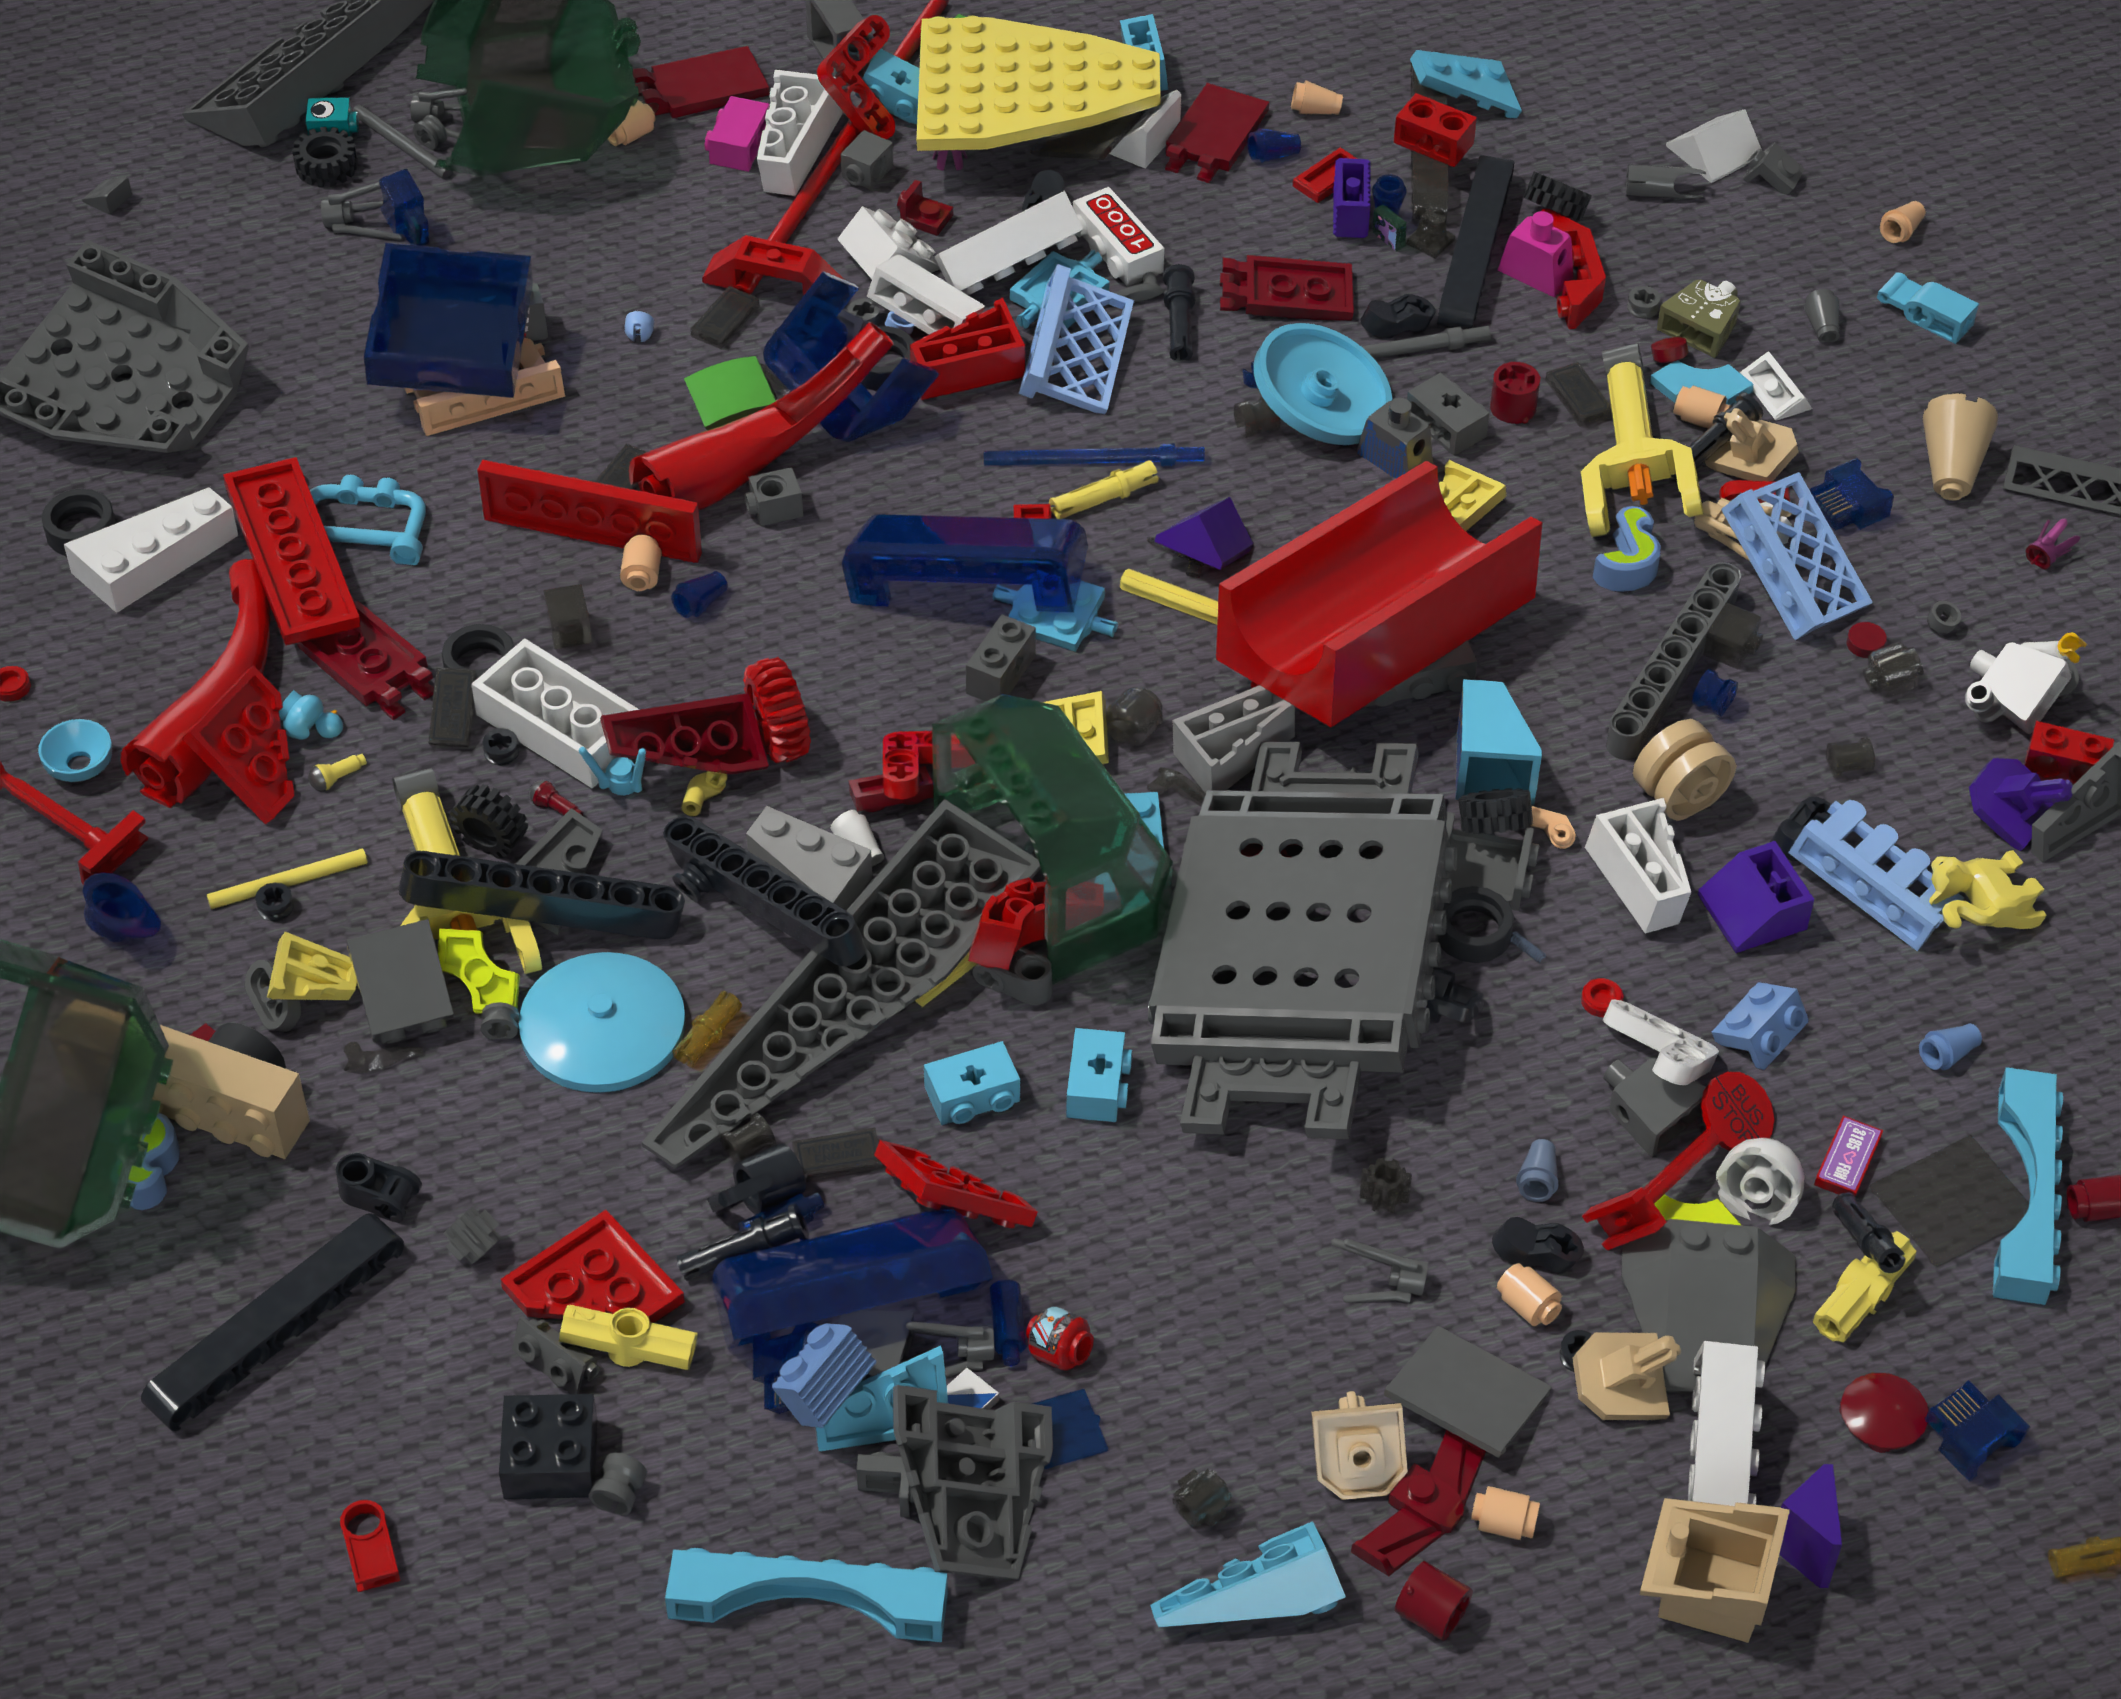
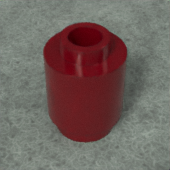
[2067,1175,2121,1222]

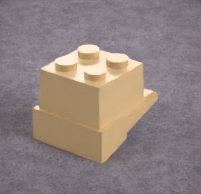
[1639,1498,1790,1643]

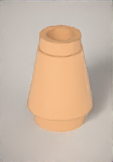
[1291,80,1343,115]
[1880,201,1926,243]

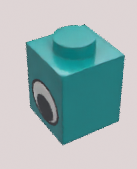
[306,97,359,137]

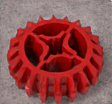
[743,657,811,763]

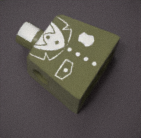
[1657,280,1741,358]

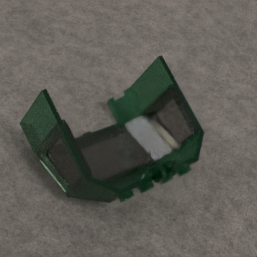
[416,0,641,176]
[0,939,174,1249]

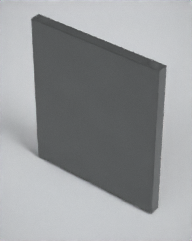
[1384,1326,1552,1458]

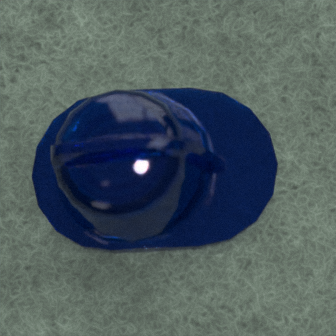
[82,873,161,943]

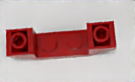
[1542,209,1606,329]
[702,235,848,306]

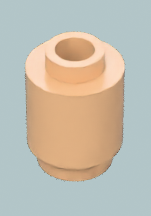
[602,100,655,146]
[1673,385,1731,429]
[620,535,661,591]
[1497,1263,1562,1327]
[1471,1486,1540,1540]

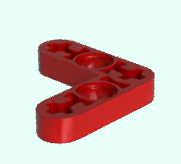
[817,15,895,140]
[883,730,997,799]

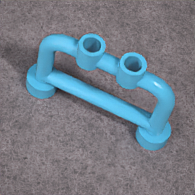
[310,475,426,565]

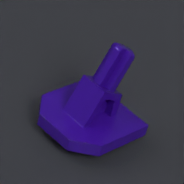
[1969,758,2073,851]

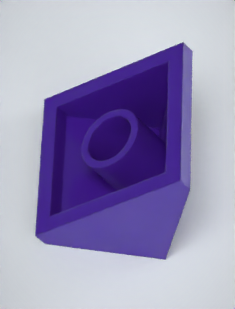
[1154,497,1253,570]
[1779,1464,1842,1588]

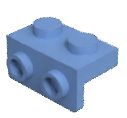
[1712,982,1808,1070]

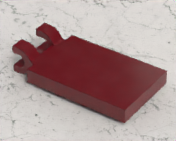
[631,46,769,119]
[1165,83,1269,183]
[1220,255,1354,321]
[297,600,437,720]

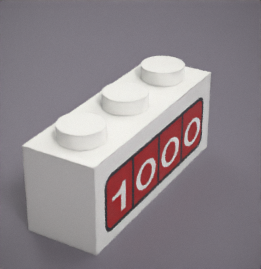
[1073,187,1165,287]

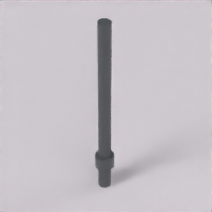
[1361,326,1491,359]

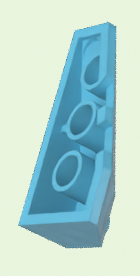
[1150,1521,1346,1627]

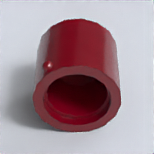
[1490,362,1541,424]
[1394,1561,1473,1641]

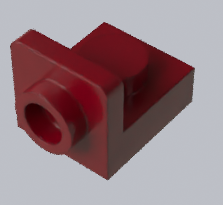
[897,180,954,236]

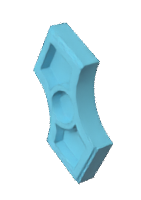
[1650,360,1754,405]

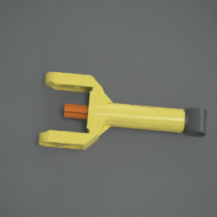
[1581,343,1703,538]
[392,768,542,974]

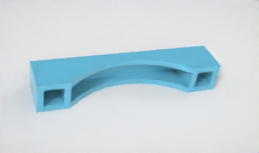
[1993,1067,2063,1305]
[665,1548,948,1642]

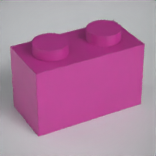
[705,96,770,172]

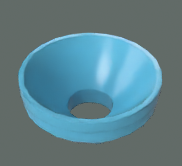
[38,719,112,782]

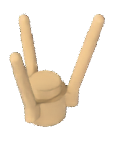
[1694,498,1791,561]

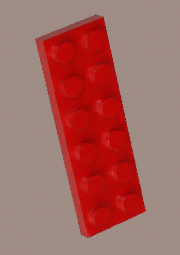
[223,457,361,646]
[477,460,702,563]

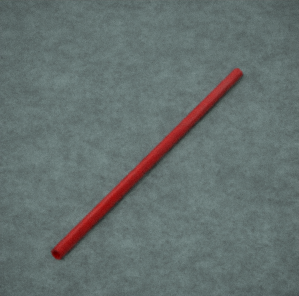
[734,0,949,299]

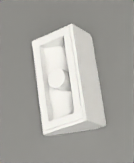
[1740,351,1812,421]

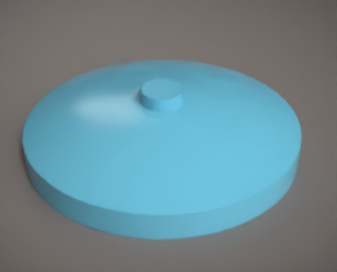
[1254,323,1392,445]
[519,952,685,1092]

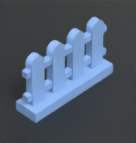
[1788,800,1964,951]

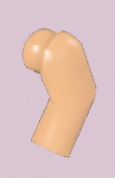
[1531,806,1576,849]

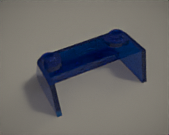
[763,271,939,442]

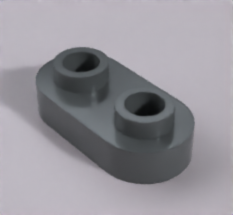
[245,960,301,1032]

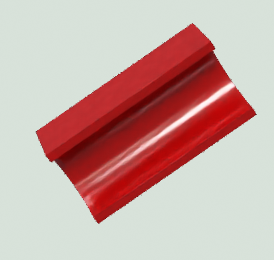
[1216,461,1543,727]

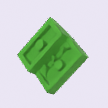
[684,356,777,431]

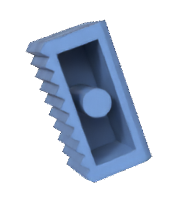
[772,1323,876,1428]

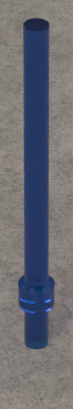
[984,443,1205,466]

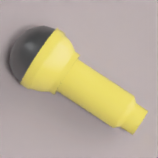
[308,754,367,791]

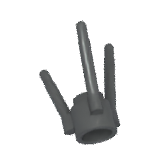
[410,88,498,143]
[321,180,404,241]
[1331,1238,1428,1304]
[906,1321,994,1378]

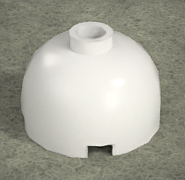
[1716,1138,1805,1225]

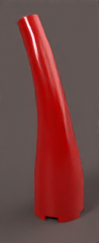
[629,322,894,511]
[120,559,270,808]

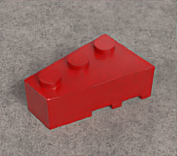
[910,298,1025,400]

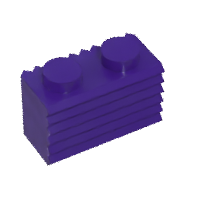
[1333,158,1371,238]

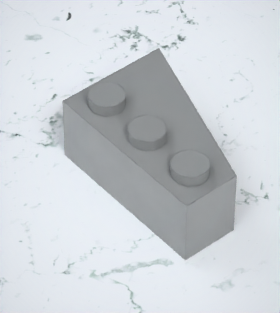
[1173,685,1295,793]
[746,806,872,910]

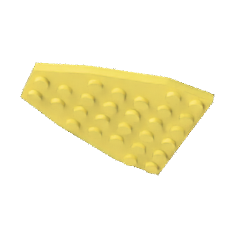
[916,16,1161,151]

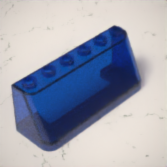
[842,514,1088,612]
[712,1208,993,1349]

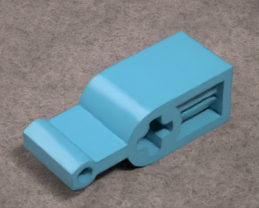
[1877,272,1979,344]

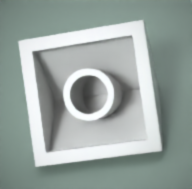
[1099,90,1181,168]
[1666,109,1762,183]

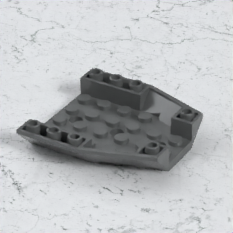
[0,240,249,453]

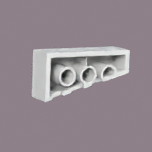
[757,70,843,196]
[934,191,1083,295]
[64,487,238,613]
[1688,1341,1765,1506]

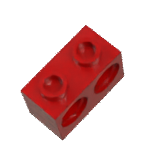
[1393,93,1477,167]
[2024,721,2114,785]

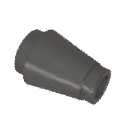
[1804,289,1840,342]

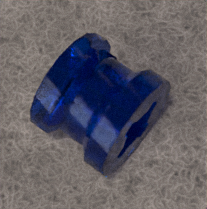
[1692,669,1738,717]

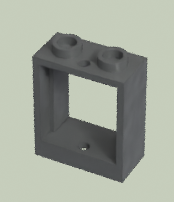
[805,0,869,78]

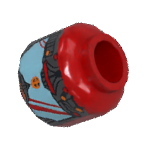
[1026,1306,1094,1371]

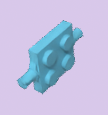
[1010,250,1109,329]
[993,566,1118,652]

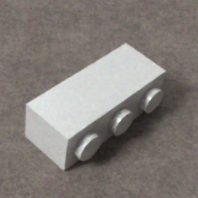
[867,254,985,335]

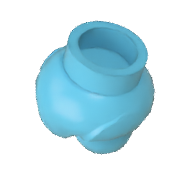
[279,690,343,740]

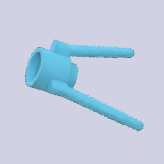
[579,747,646,796]

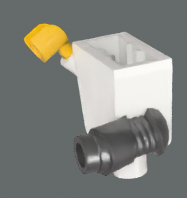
[1965,632,2087,735]

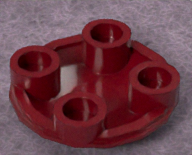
[1839,1373,1929,1453]

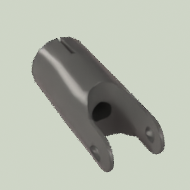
[1625,164,1706,199]

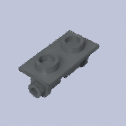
[512,1316,600,1394]

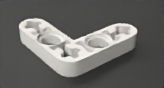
[1603,1000,1719,1086]

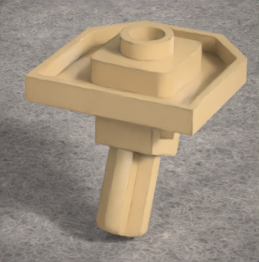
[1705,408,1799,481]
[1573,1332,1681,1420]
[1311,1391,1408,1500]

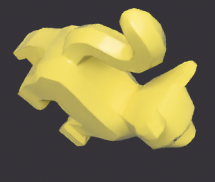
[1929,850,2047,929]

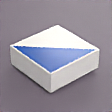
[947,1368,999,1409]

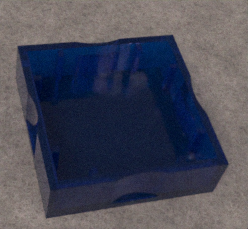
[364,243,533,398]

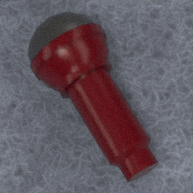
[529,780,584,816]

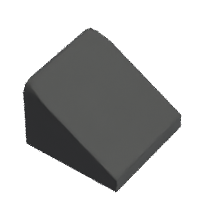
[82,177,132,215]

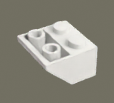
[838,206,940,279]

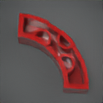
[968,875,1100,970]

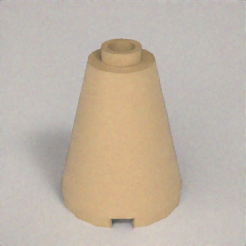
[1923,393,1998,501]

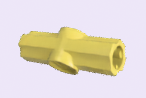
[1813,1231,1917,1343]
[559,1305,698,1370]

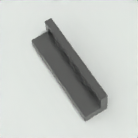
[2003,445,2121,515]

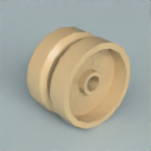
[1633,719,1737,821]

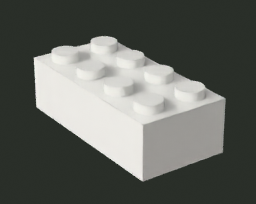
[471,638,639,788]

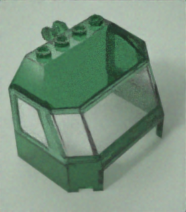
[932,694,1173,985]

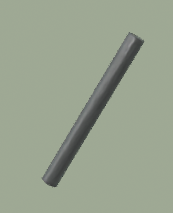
[352,104,453,179]

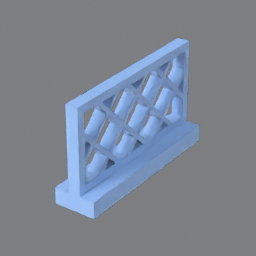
[1019,264,1134,414]
[1721,472,1873,640]

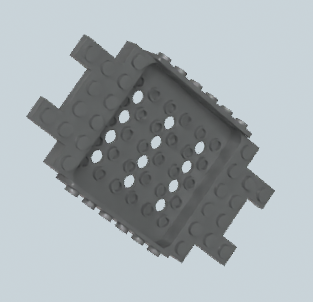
[1148,742,1457,1139]

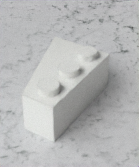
[1585,798,1692,933]

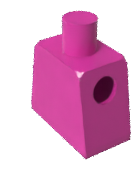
[1498,211,1573,298]

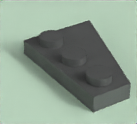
[2031,741,2121,863]
[516,808,603,935]

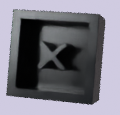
[499,1394,598,1499]

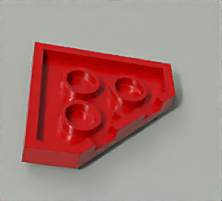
[181,665,294,824]
[874,1140,1038,1229]
[500,1210,685,1323]

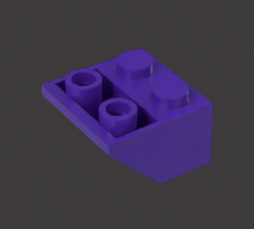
[1698,841,1814,953]

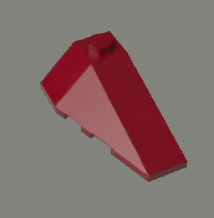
[600,693,769,775]

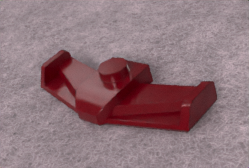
[1351,1430,1486,1577]

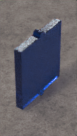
[1032,1389,1108,1470]

